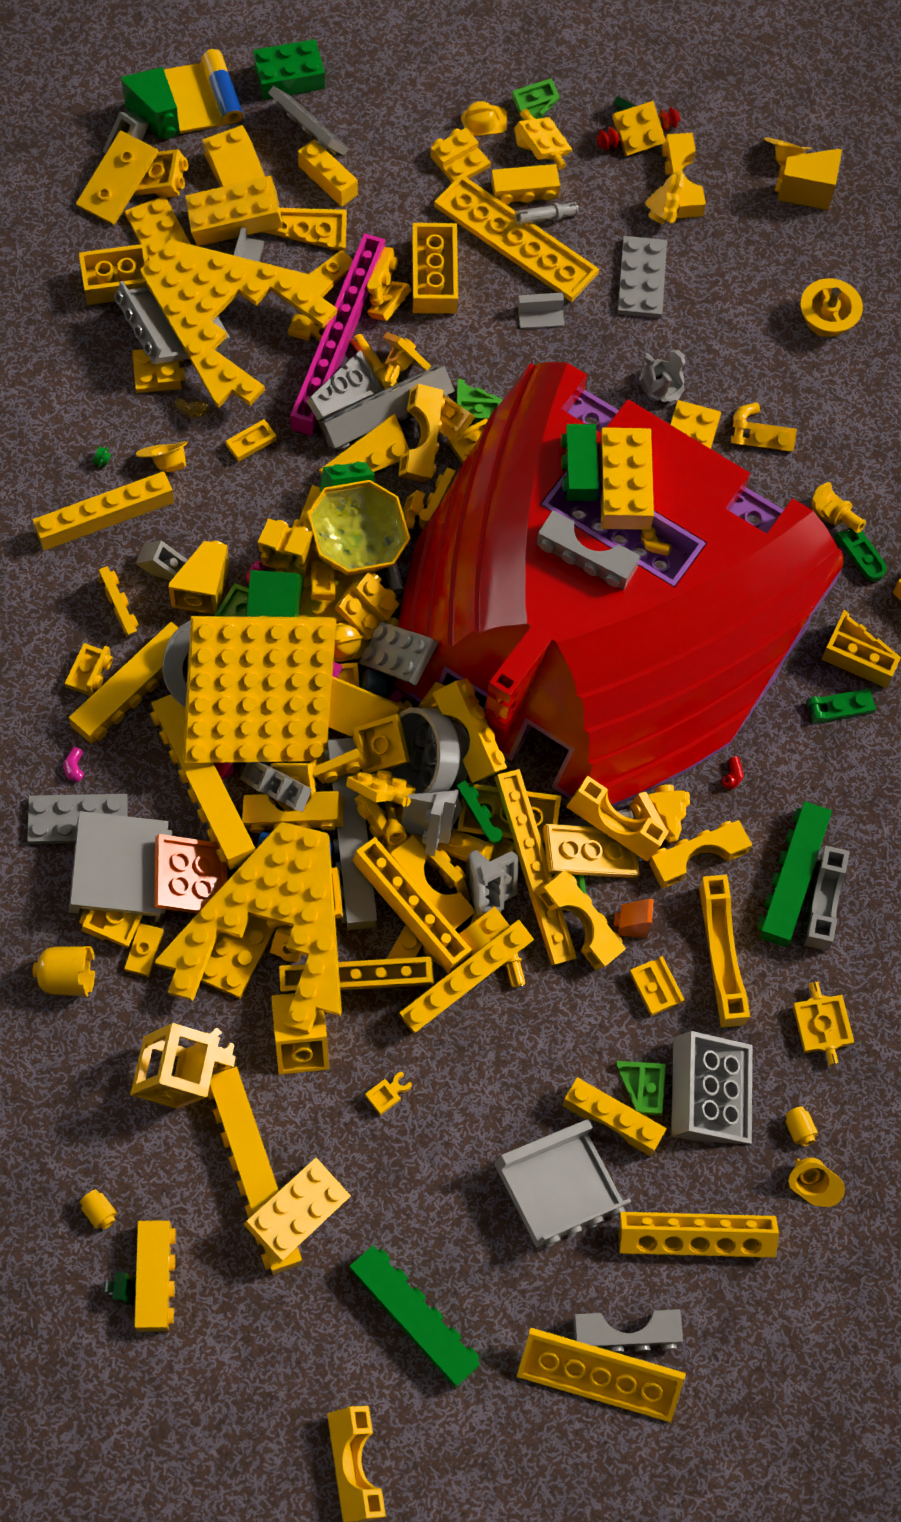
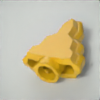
[645,170,685,224]
[648,785,690,844]

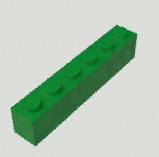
[757,801,832,948]
[349,1245,480,1389]

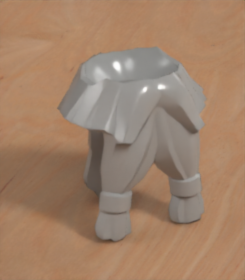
[639,350,686,402]

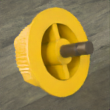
[800,278,863,337]

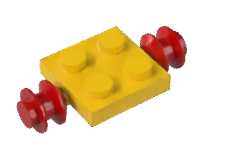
[597,101,680,156]

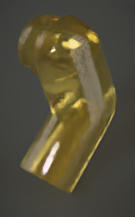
[174,397,209,418]

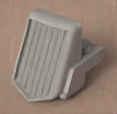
[401,790,463,856]
[466,850,518,915]

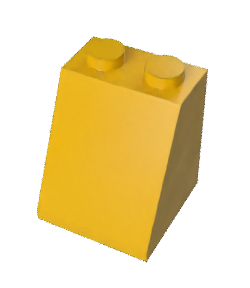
[775,149,842,210]
[168,541,229,615]
[271,993,329,1075]

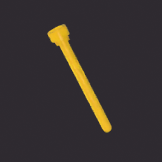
[384,801,407,845]

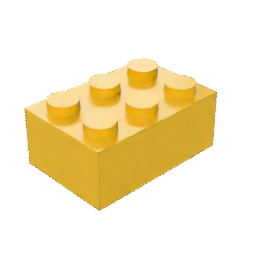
[79,244,148,305]

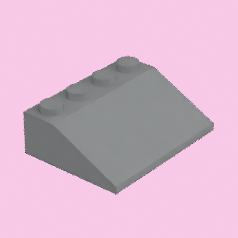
[671,1031,753,1144]

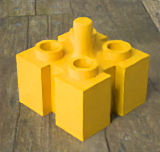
[258,519,316,578]

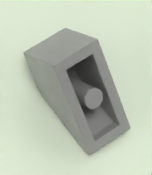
[103,112,150,153]
[136,540,188,581]

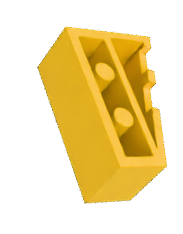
[821,610,901,688]

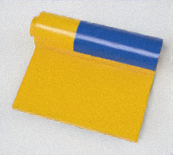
[164,49,243,134]

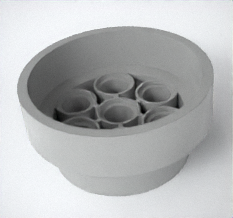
[389,708,470,794]

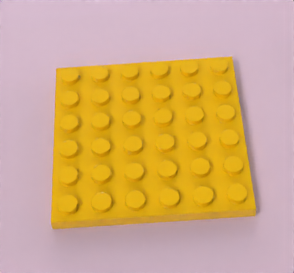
[183,616,337,763]

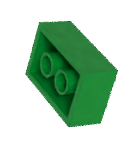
[253,39,325,100]

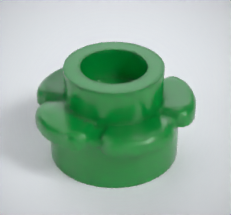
[92,446,111,468]

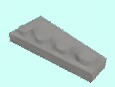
[306,350,383,420]

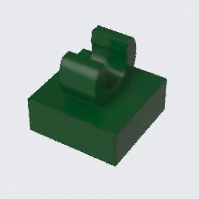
[613,96,636,114]
[104,1273,136,1304]

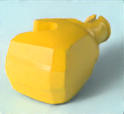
[811,482,866,533]

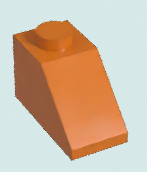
[613,899,654,938]

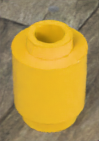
[785,1106,818,1147]
[80,1189,117,1230]

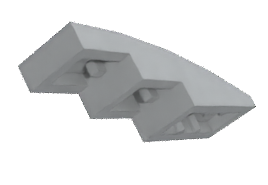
[240,762,312,812]

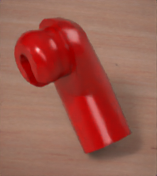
[722,756,744,790]

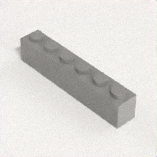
[318,365,454,450]

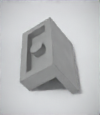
[234,227,264,262]
[517,293,564,329]

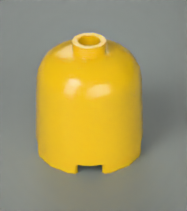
[33,946,95,997]

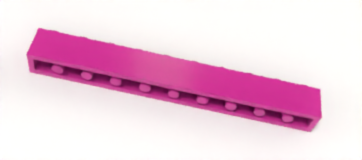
[290,233,385,436]

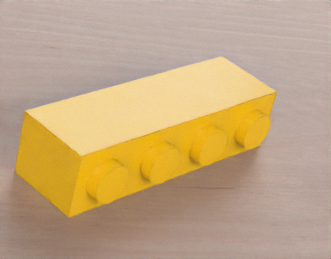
[135,1221,176,1332]

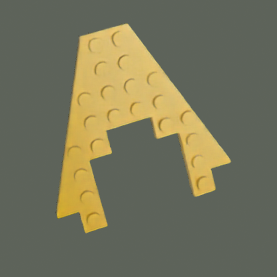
[140,240,337,408]
[155,822,342,1034]

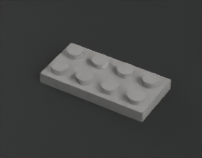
[268,86,349,155]
[617,236,667,318]
[359,622,438,686]
[28,794,128,844]

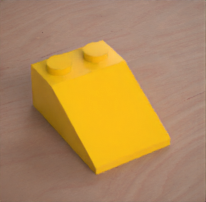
[202,125,265,187]

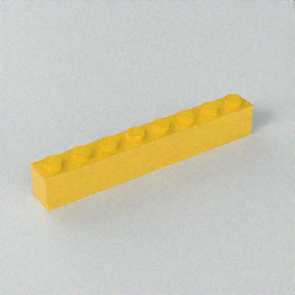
[150,695,255,870]
[208,1067,303,1275]

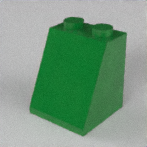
[121,67,180,139]
[247,570,304,617]

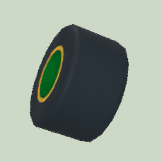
[359,669,390,699]

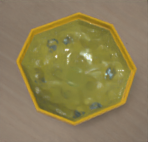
[307,480,410,575]

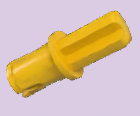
[503,953,525,988]

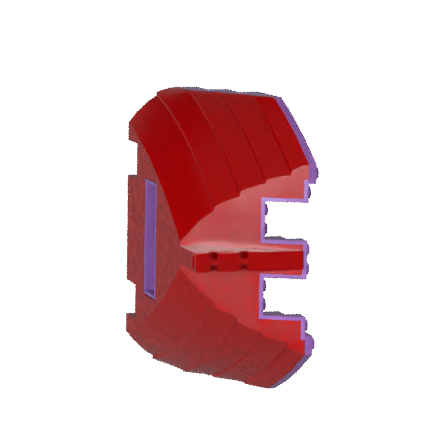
[392,362,843,807]

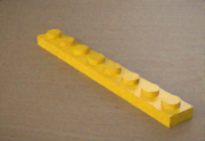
[494,769,577,966]

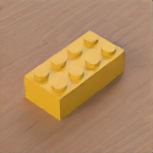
[185,176,283,246]
[412,223,458,314]
[599,428,654,530]

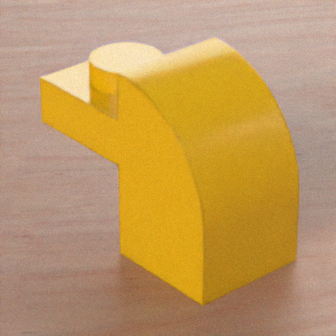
[459,906,510,957]

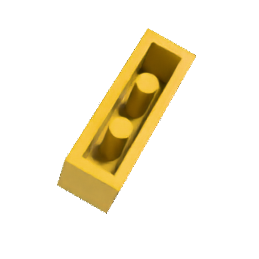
[298,139,358,207]
[491,164,560,205]

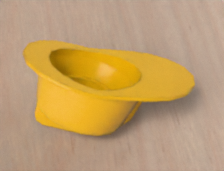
[461,101,507,136]
[764,138,812,166]
[135,441,187,472]
[334,622,369,662]
[788,1158,845,1207]

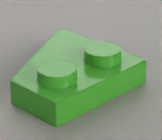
[457,379,502,422]

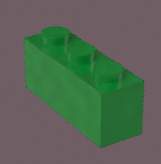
[561,424,599,501]

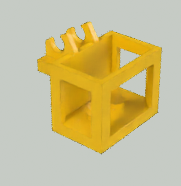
[130,1023,236,1109]

